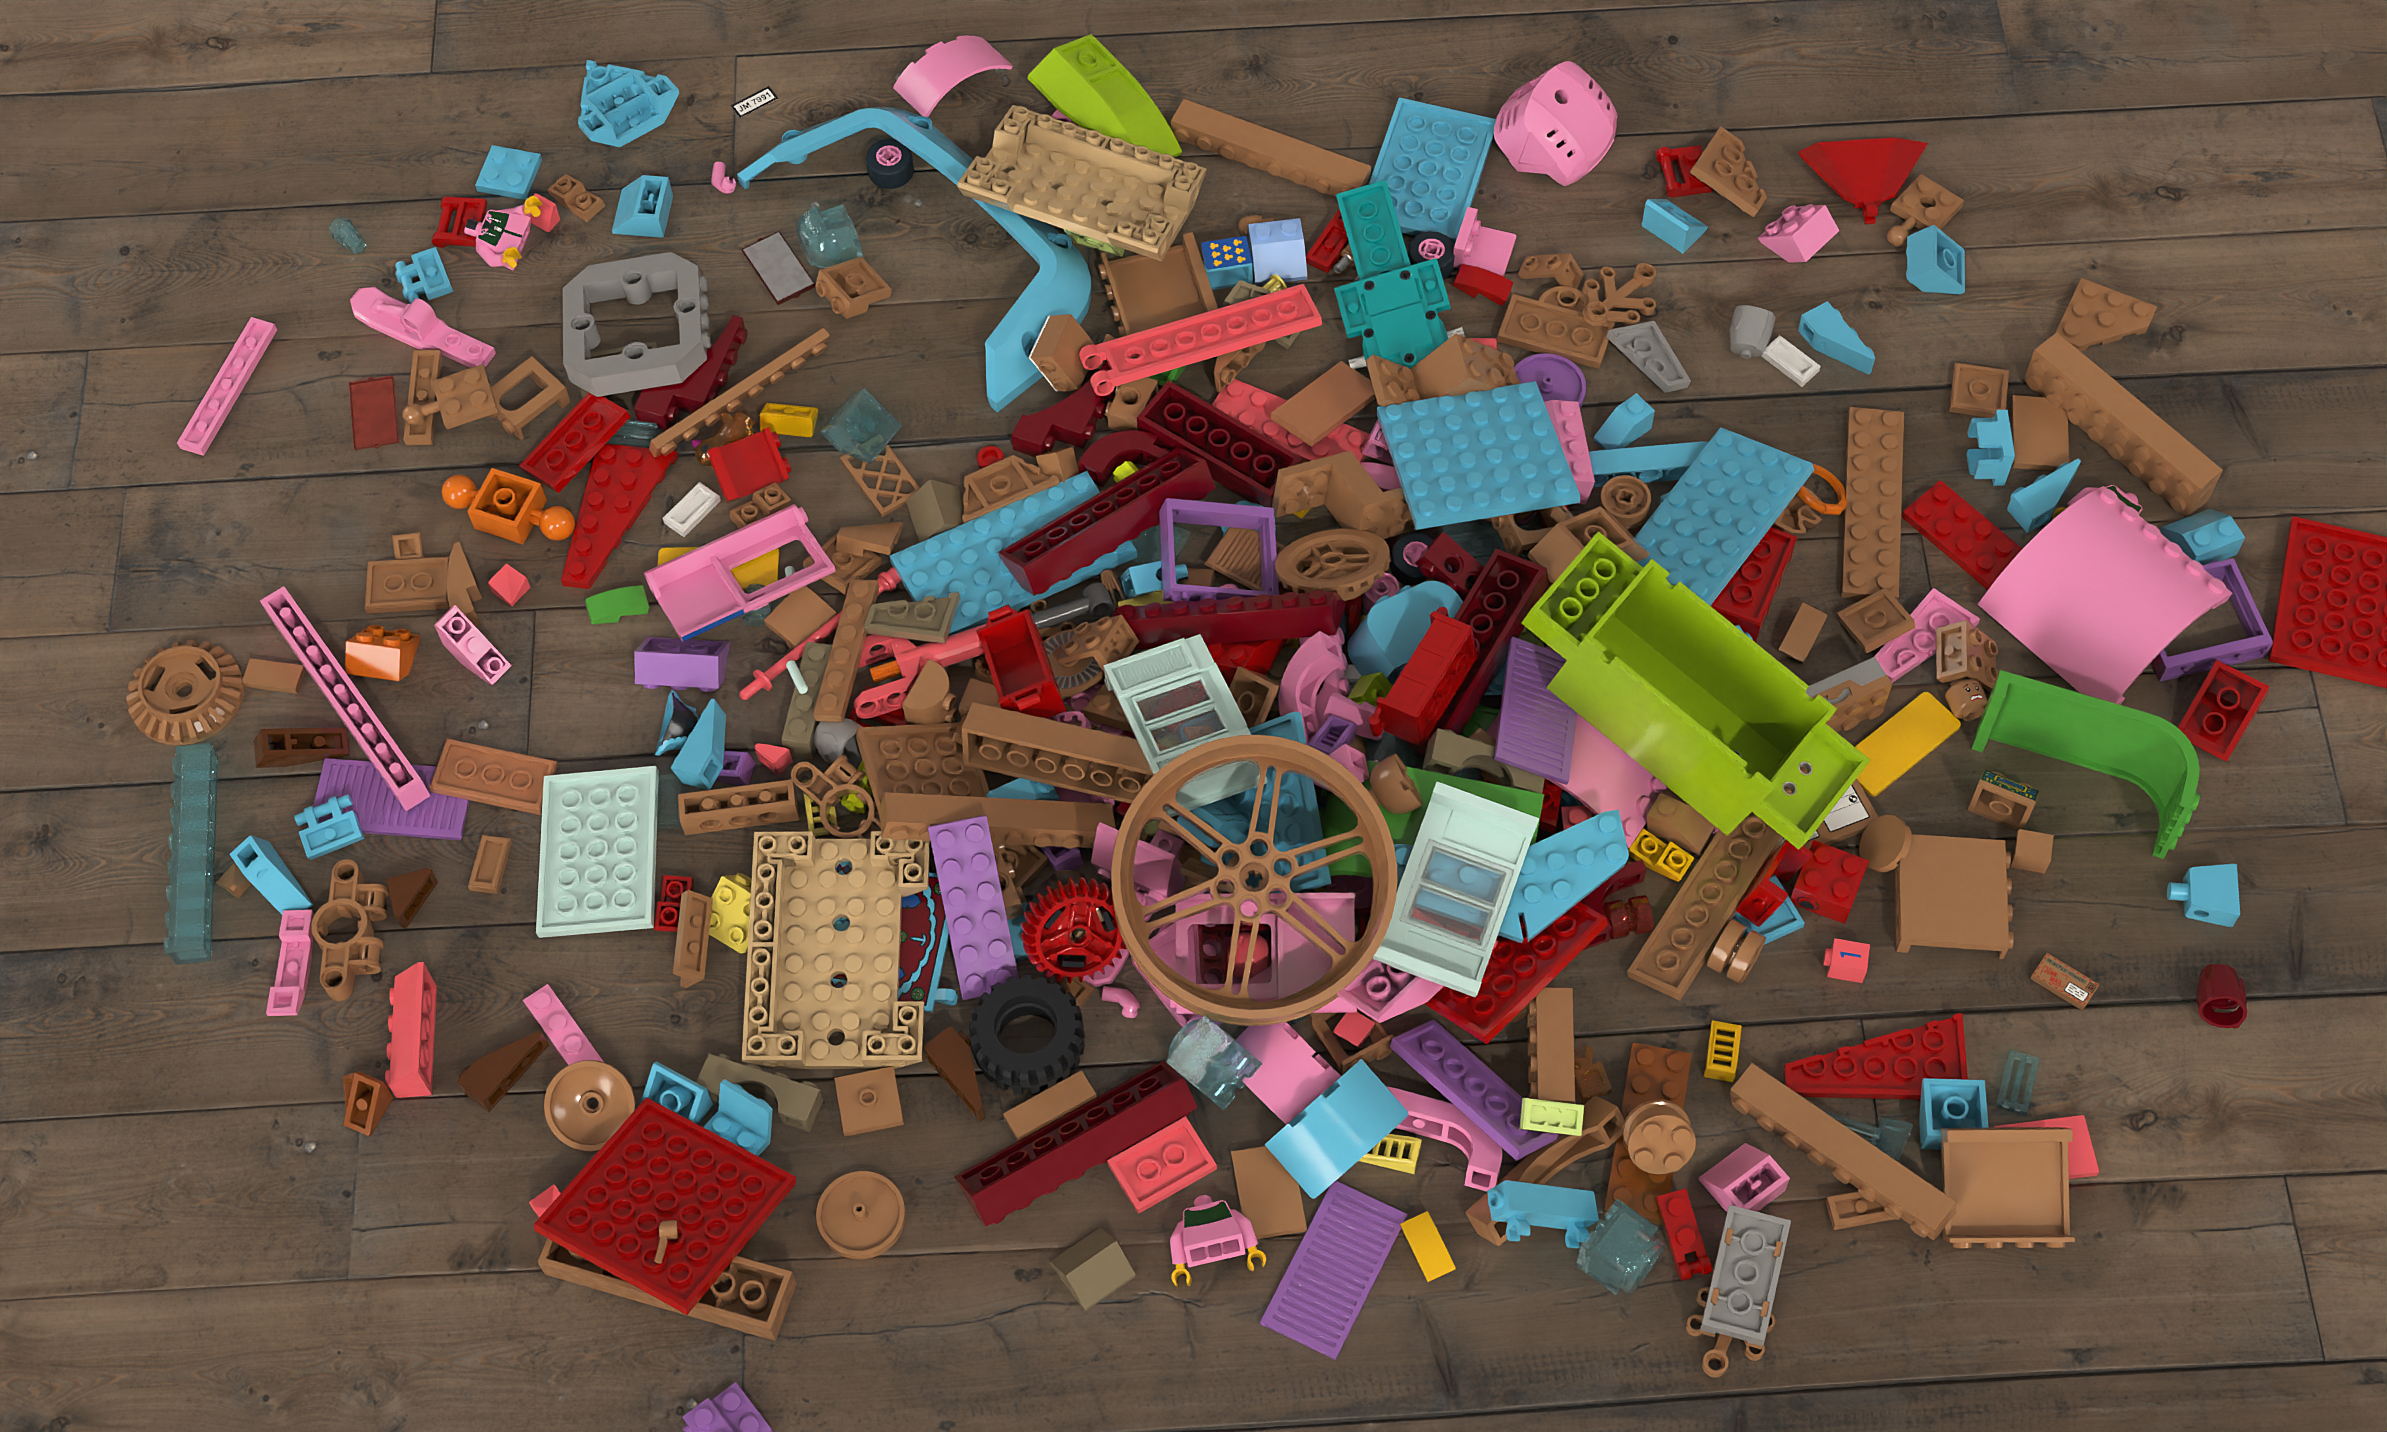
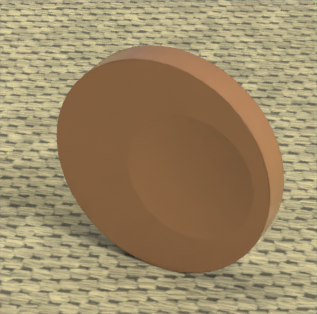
[816,1171,906,1259]

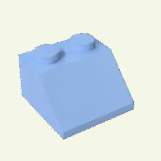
[1248,218,1307,285]

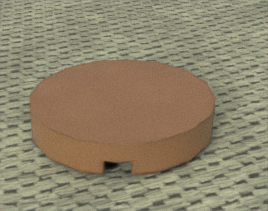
[1859,814,1912,873]

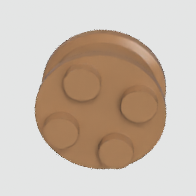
[1623,1100,1696,1174]

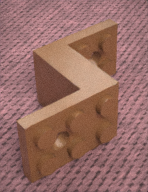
[1366,334,1521,407]
[1272,450,1419,539]

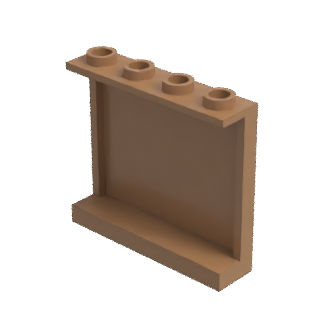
[1098,232,1218,338]
[1895,834,2014,959]
[1941,1127,2075,1248]

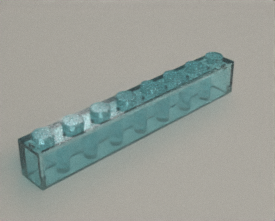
[164,743,218,965]

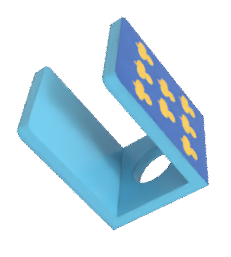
[1201,236,1253,290]

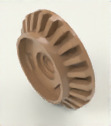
[1275,529,1391,601]
[126,640,245,745]

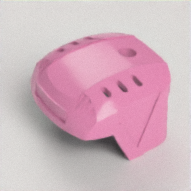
[1494,61,1618,186]

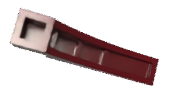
[634,315,748,430]
[1011,361,1117,458]

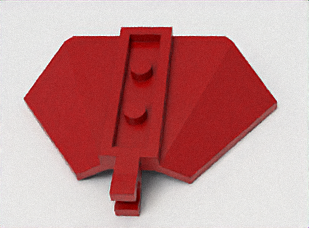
[1798,137,1928,224]

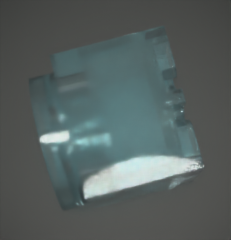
[1166,1015,1262,1110]
[1576,1198,1666,1295]

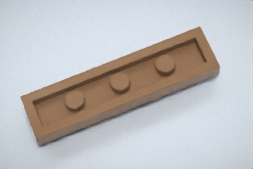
[404,350,442,445]

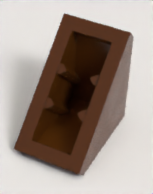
[386,868,438,929]

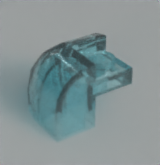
[796,204,863,268]

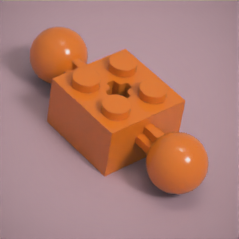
[441,468,575,544]

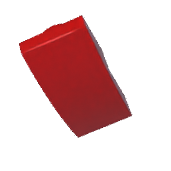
[1452,264,1514,306]
[654,875,694,932]

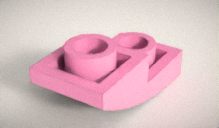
[1322,692,1383,741]

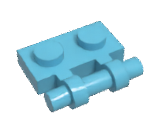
[395,247,453,304]
[294,794,365,860]

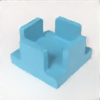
[1966,410,2015,486]

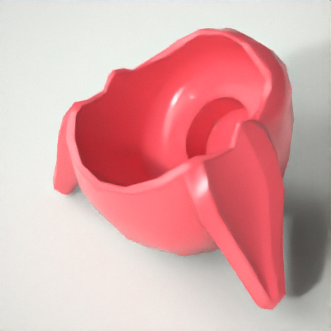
[1226,932,1271,979]

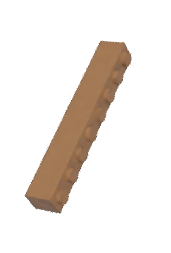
[1171,99,1371,197]
[879,792,1115,849]
[1730,1063,1957,1241]

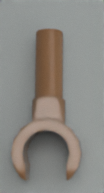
[654,1220,678,1264]

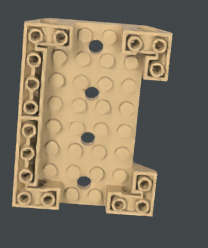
[957,105,1207,261]
[742,831,930,1069]

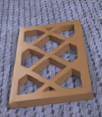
[840,435,920,517]

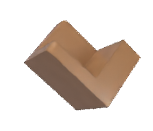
[1036,446,1079,483]
[2010,829,2054,874]

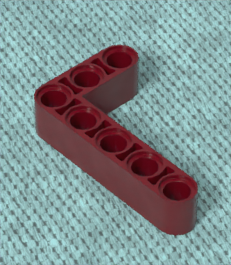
[1193,924,1271,984]

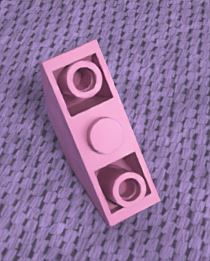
[434,605,512,685]

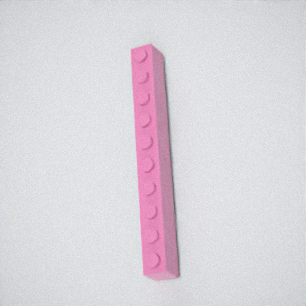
[260,586,430,811]

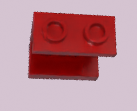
[707,427,792,503]
[1736,840,1813,927]

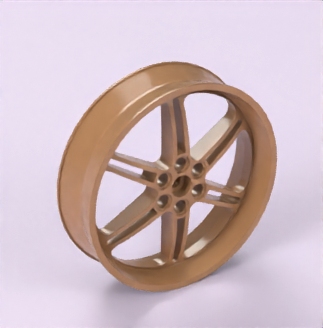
[1111,735,1398,1026]

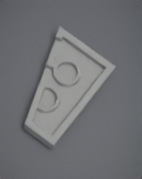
[1606,321,1691,393]

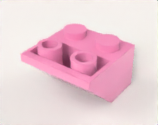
[1758,204,1839,263]
[1698,1143,1790,1212]

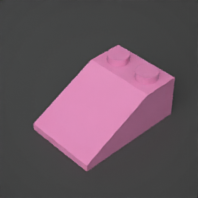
[1337,957,1444,1023]

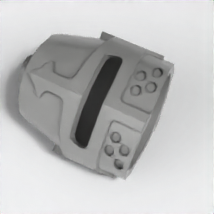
[1729,305,1776,359]
[813,718,862,775]

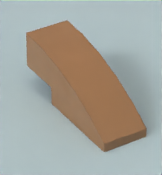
[447,542,482,626]

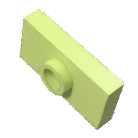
[1520,1098,1584,1136]

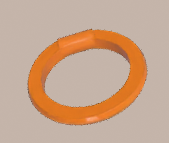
[1797,464,1848,515]

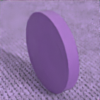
[1514,353,1586,408]

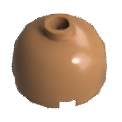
[1368,754,1423,814]

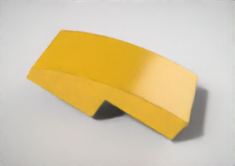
[1628,828,1694,882]
[1400,1211,1456,1282]

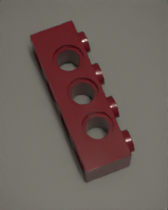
[1415,532,1484,602]

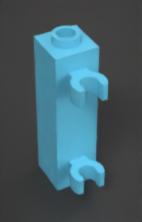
[1487,1180,1599,1248]

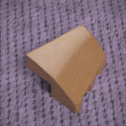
[836,522,904,557]

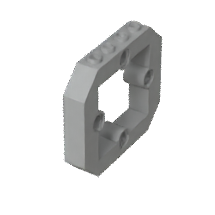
[563,252,711,397]

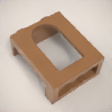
[489,356,571,440]
[1491,507,1558,557]
[1306,1009,1395,1076]

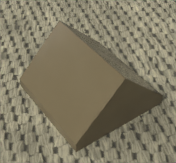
[906,479,964,543]
[1050,1227,1136,1311]

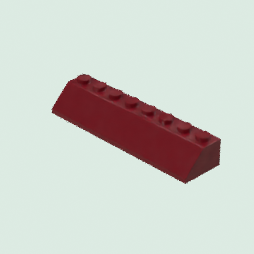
[998,447,1216,596]
[1400,549,1549,757]
[1112,590,1345,650]
[954,1060,1198,1227]

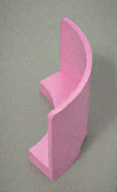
[893,35,1013,117]
[1221,1022,1341,1125]

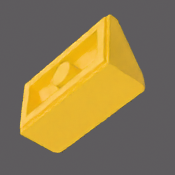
[760,403,818,437]

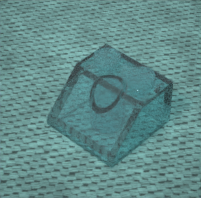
[820,388,902,464]

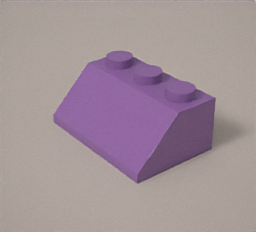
[634,637,730,692]

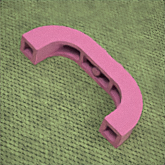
[1278,631,1370,791]
[1387,1087,1502,1191]

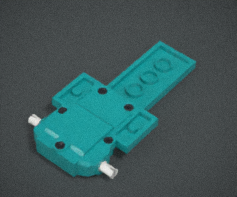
[1334,180,1465,372]

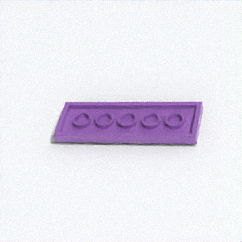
[928,815,1019,1000]
[1390,1019,1559,1161]

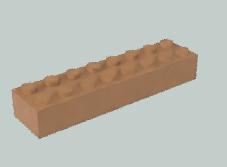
[2024,332,2223,517]
[962,702,1171,812]
[538,1238,797,1341]

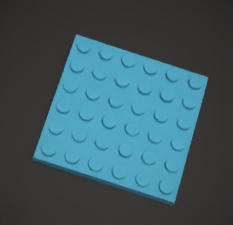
[1377,381,1580,530]

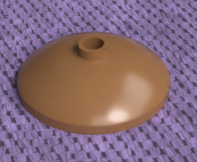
[544,1060,636,1151]

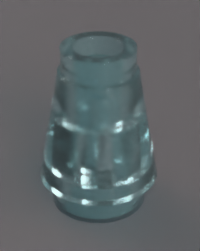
[328,217,367,254]

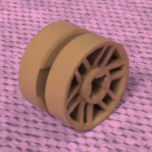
[1599,475,1651,535]
[1707,919,1766,984]

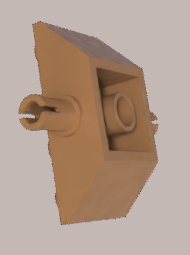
[1528,505,1649,583]

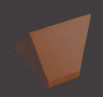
[342,1071,393,1136]

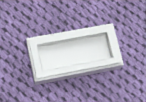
[1761,335,1821,387]
[663,482,721,537]

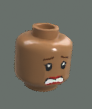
[1945,677,1988,721]

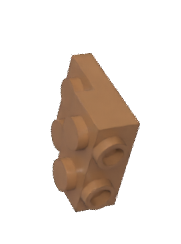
[815,257,892,319]

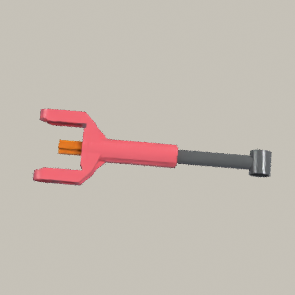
[854,583,1114,719]

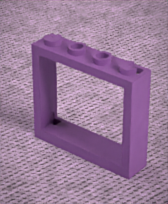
[1159,498,1279,603]
[2151,558,2273,682]

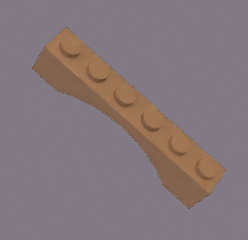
[1465,1095,1625,1247]

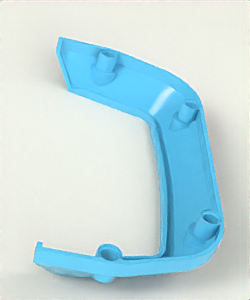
[737,107,1092,413]

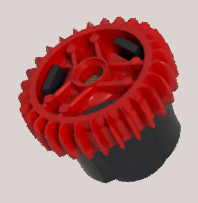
[1021,870,1127,984]

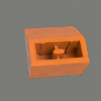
[345,625,420,681]

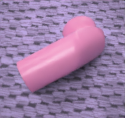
[711,162,736,194]
[1102,986,1140,1018]

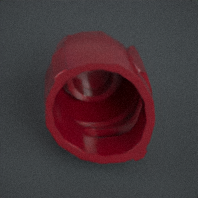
[2196,964,2247,1029]

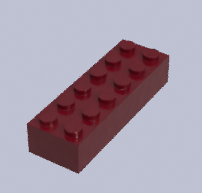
[1137,380,1302,508]

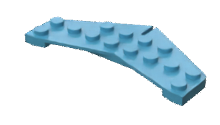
[1394,810,1629,943]

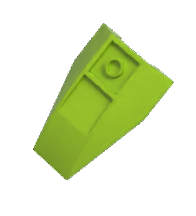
[1027,34,1182,158]

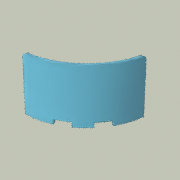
[1264,1059,1408,1199]

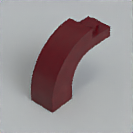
[1078,430,1170,488]
[1580,859,1647,950]

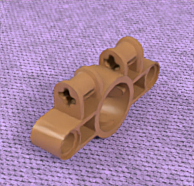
[791,755,881,839]
[311,859,389,1001]

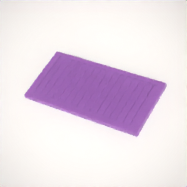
[1494,636,1577,785]
[308,758,470,840]
[1260,1180,1408,1360]

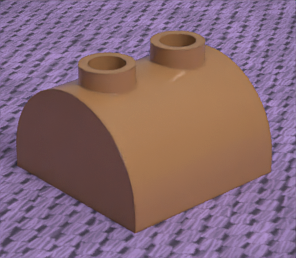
[902,659,959,725]

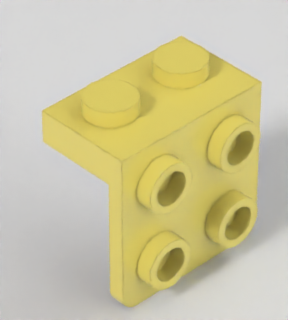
[709,873,752,953]

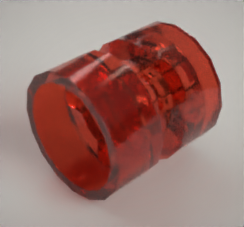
[1603,895,1654,940]

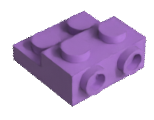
[682,1382,773,1432]

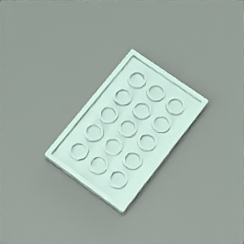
[536,766,659,938]

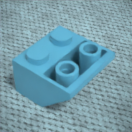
[612,175,673,238]

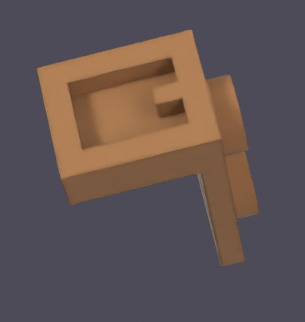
[1518,253,1584,289]

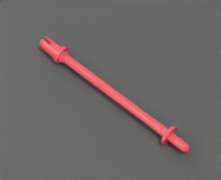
[739,567,901,700]

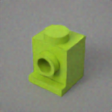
[1347,672,1393,707]

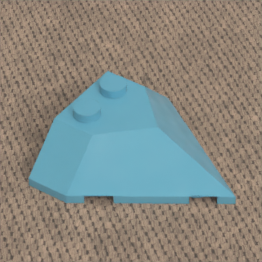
[578,60,679,147]

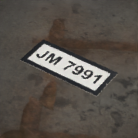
[731,86,778,118]

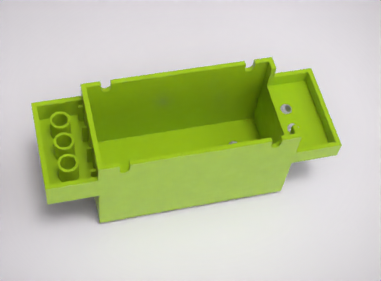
[1522,531,1870,850]

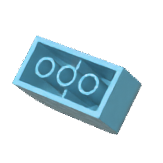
[1348,581,1463,686]

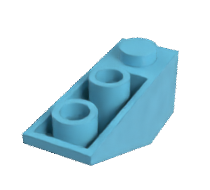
[1798,301,1875,374]
[2007,458,2081,534]
[671,698,726,790]
[230,835,313,914]

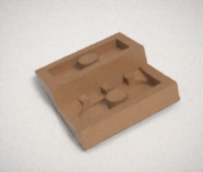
[764,586,837,657]

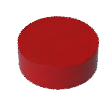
[977,446,1004,469]

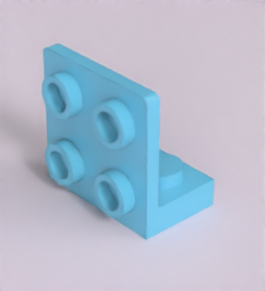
[703,1079,773,1156]

